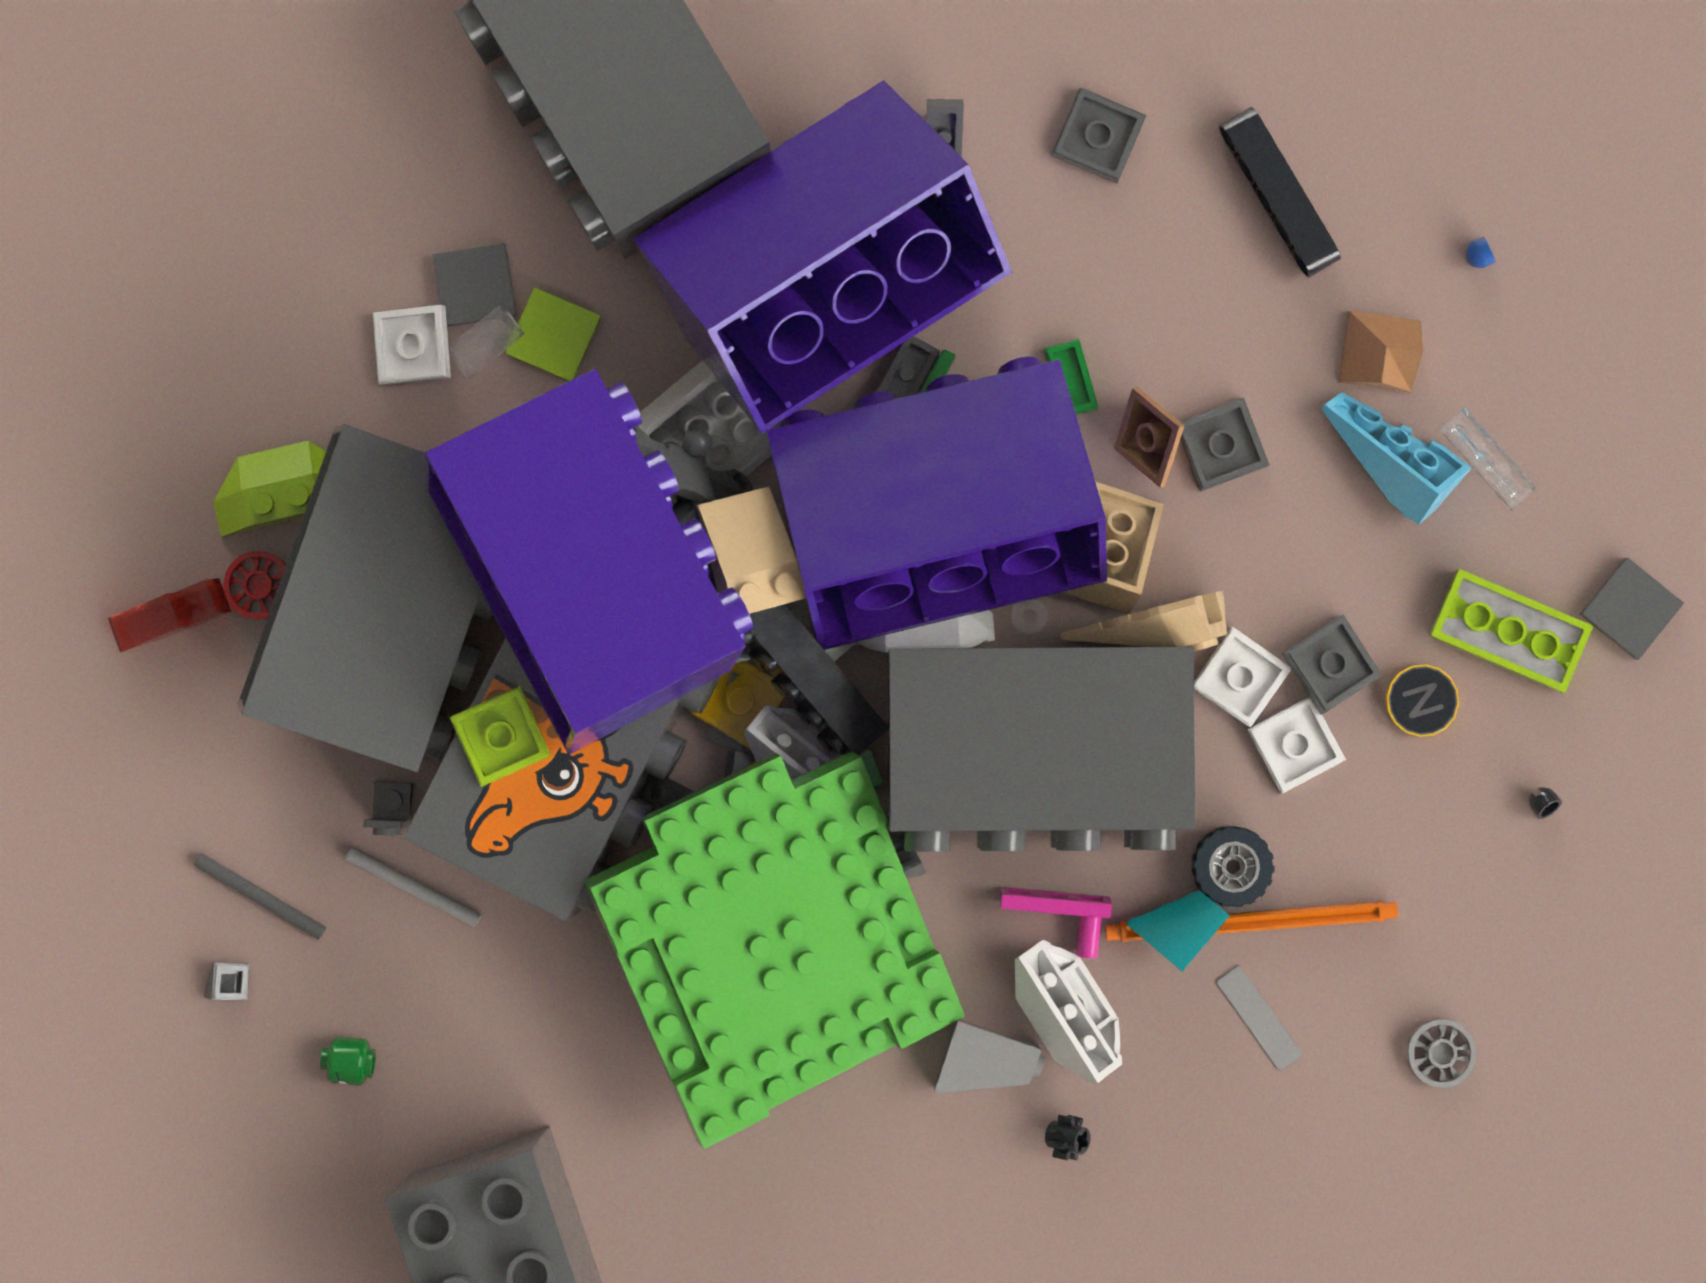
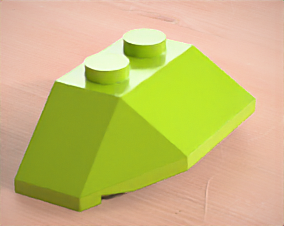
[213,441,326,537]

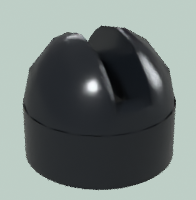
[1529,787,1562,819]

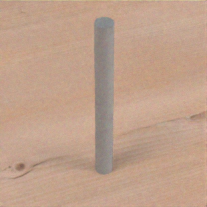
[346,848,481,928]

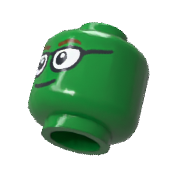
[320,1036,376,1086]

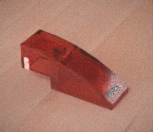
[108,578,232,652]

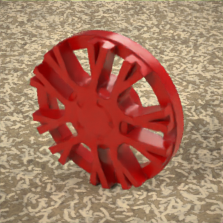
[223,551,286,619]

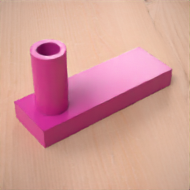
[1000,887,1112,958]

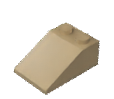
[1062,481,1164,614]
[696,486,806,614]

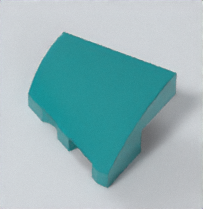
[1126,889,1230,972]

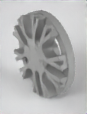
[1407,1019,1477,1088]

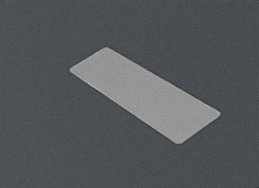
[1217,966,1302,1071]

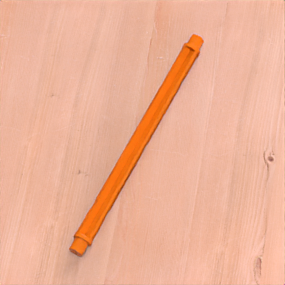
[1105,900,1398,942]

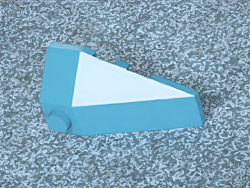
[1322,392,1471,525]

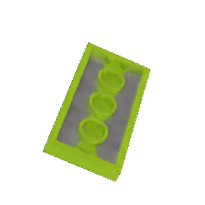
[1429,569,1593,693]

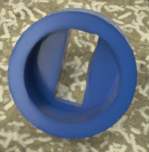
[1465,236,1496,268]

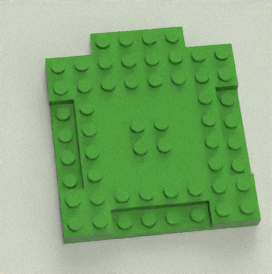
[583,751,965,1149]

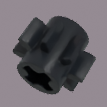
[1045,1114,1091,1161]

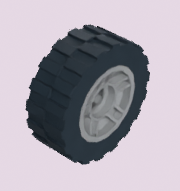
[1191,826,1275,907]

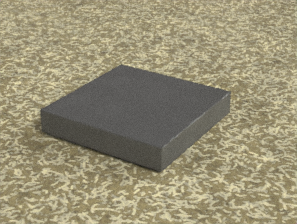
[1051,87,1147,184]
[433,243,517,327]
[1180,398,1270,492]
[1579,557,1684,660]
[1282,614,1382,715]

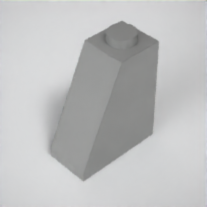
[934,1019,1045,1094]

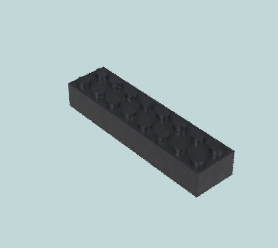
[673,501,889,756]

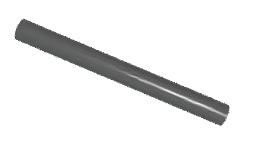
[194,853,326,940]

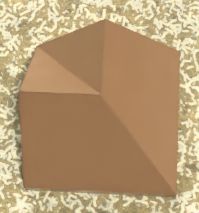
[1338,310,1423,393]
[1114,387,1184,488]

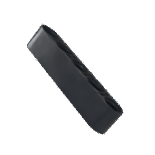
[1219,107,1341,278]

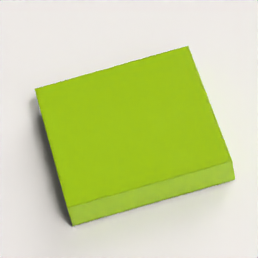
[505,287,601,381]
[450,686,552,787]

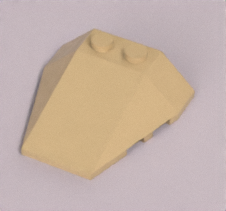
[1060,590,1227,651]

